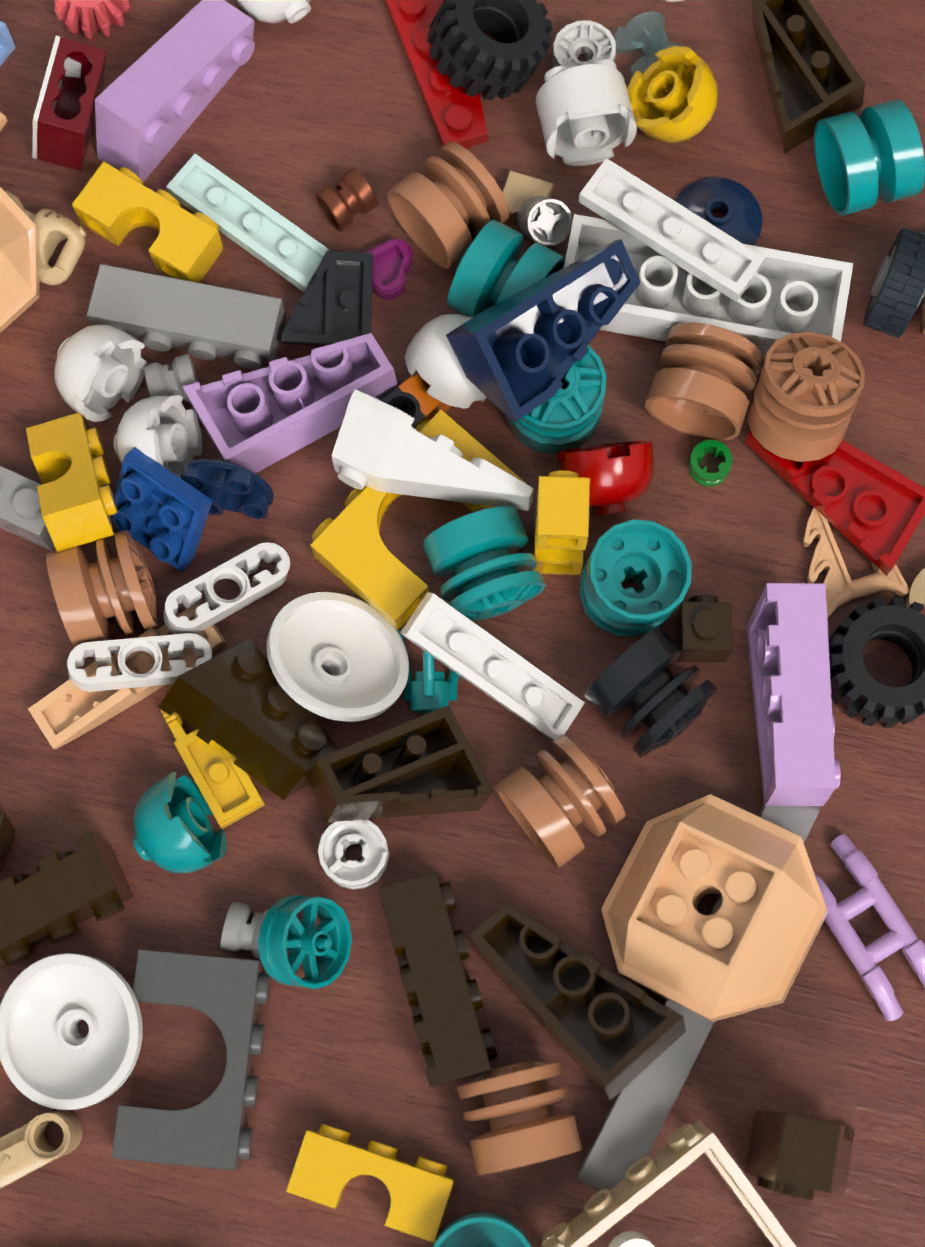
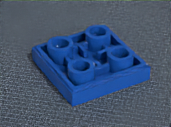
[110,447,213,573]

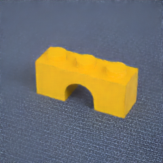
[72,161,224,283]
[26,413,118,552]
[533,471,590,575]
[286,1123,454,1243]

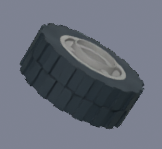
[863,227,925,339]

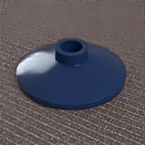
[675,177,762,246]

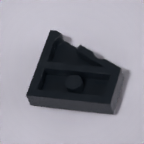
[279,250,373,346]

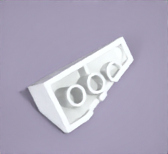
[332,389,534,511]

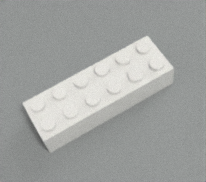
[564,214,853,359]

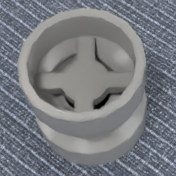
[517,196,572,246]
[143,354,198,402]
[220,901,268,959]

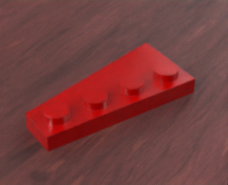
[745,431,925,576]

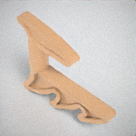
[802,507,909,619]

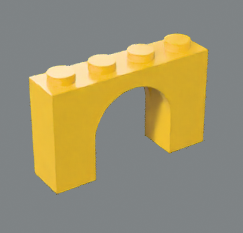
[310,410,526,630]

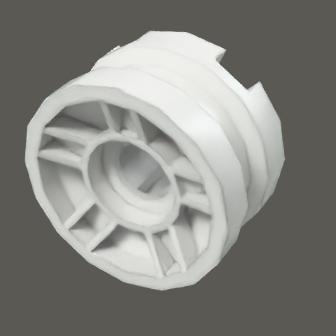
[553,20,616,68]
[318,819,389,890]

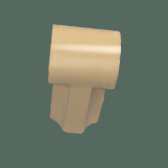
[0,1110,83,1189]

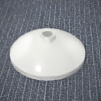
[267,592,409,722]
[0,953,143,1110]

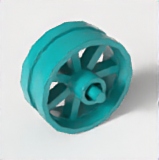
[258,895,352,989]

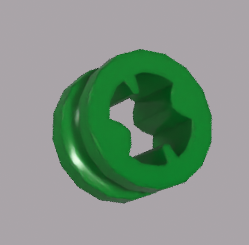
[688,440,733,487]

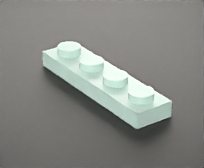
[166,154,331,292]

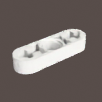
[163,542,290,634]
[67,633,212,692]

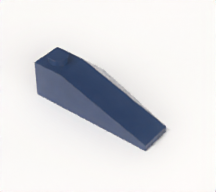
[446,239,641,421]

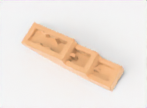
[28,603,227,749]

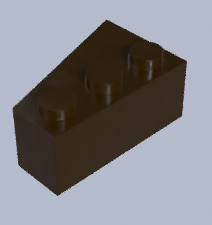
[752,0,865,153]
[158,639,340,800]
[306,705,493,822]

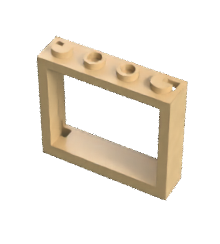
[539,1120,796,1247]

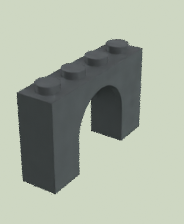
[111,950,271,1170]

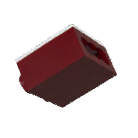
[32,36,107,172]

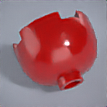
[557,440,654,515]

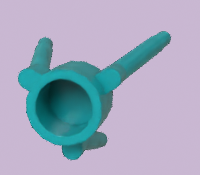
[397,629,460,714]

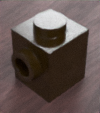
[676,595,732,662]

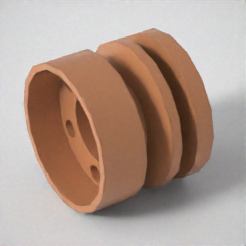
[386,141,509,269]
[645,322,764,440]
[747,332,865,462]
[46,530,158,647]
[495,735,626,869]
[457,1060,582,1175]

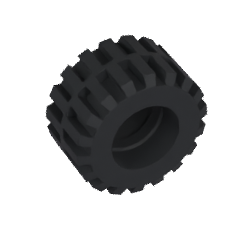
[427,0,552,100]
[828,597,925,728]

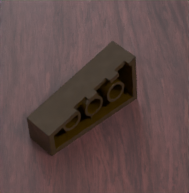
[378,872,497,1087]
[468,902,686,1101]

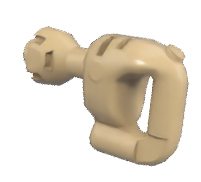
[5,190,87,285]

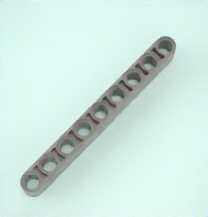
[576,804,822,1191]

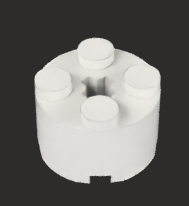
[536,59,637,166]

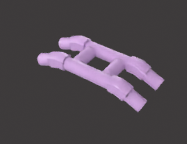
[814,834,925,1021]

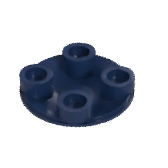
[180,459,274,519]

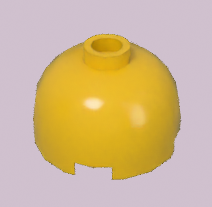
[627,46,718,143]

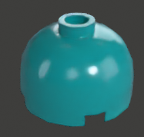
[133,772,227,874]

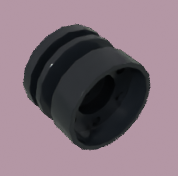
[584,627,717,758]

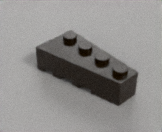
[0,832,134,966]
[745,1110,855,1201]

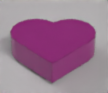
[364,239,413,300]

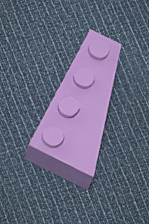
[94,0,255,182]
[183,333,398,473]
[746,583,841,806]

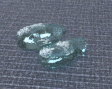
[614,11,684,76]

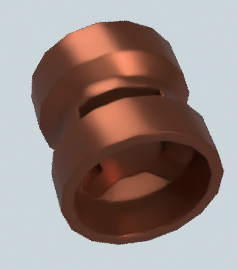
[314,168,378,232]

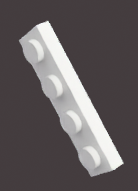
[579,158,765,302]
[400,592,585,741]

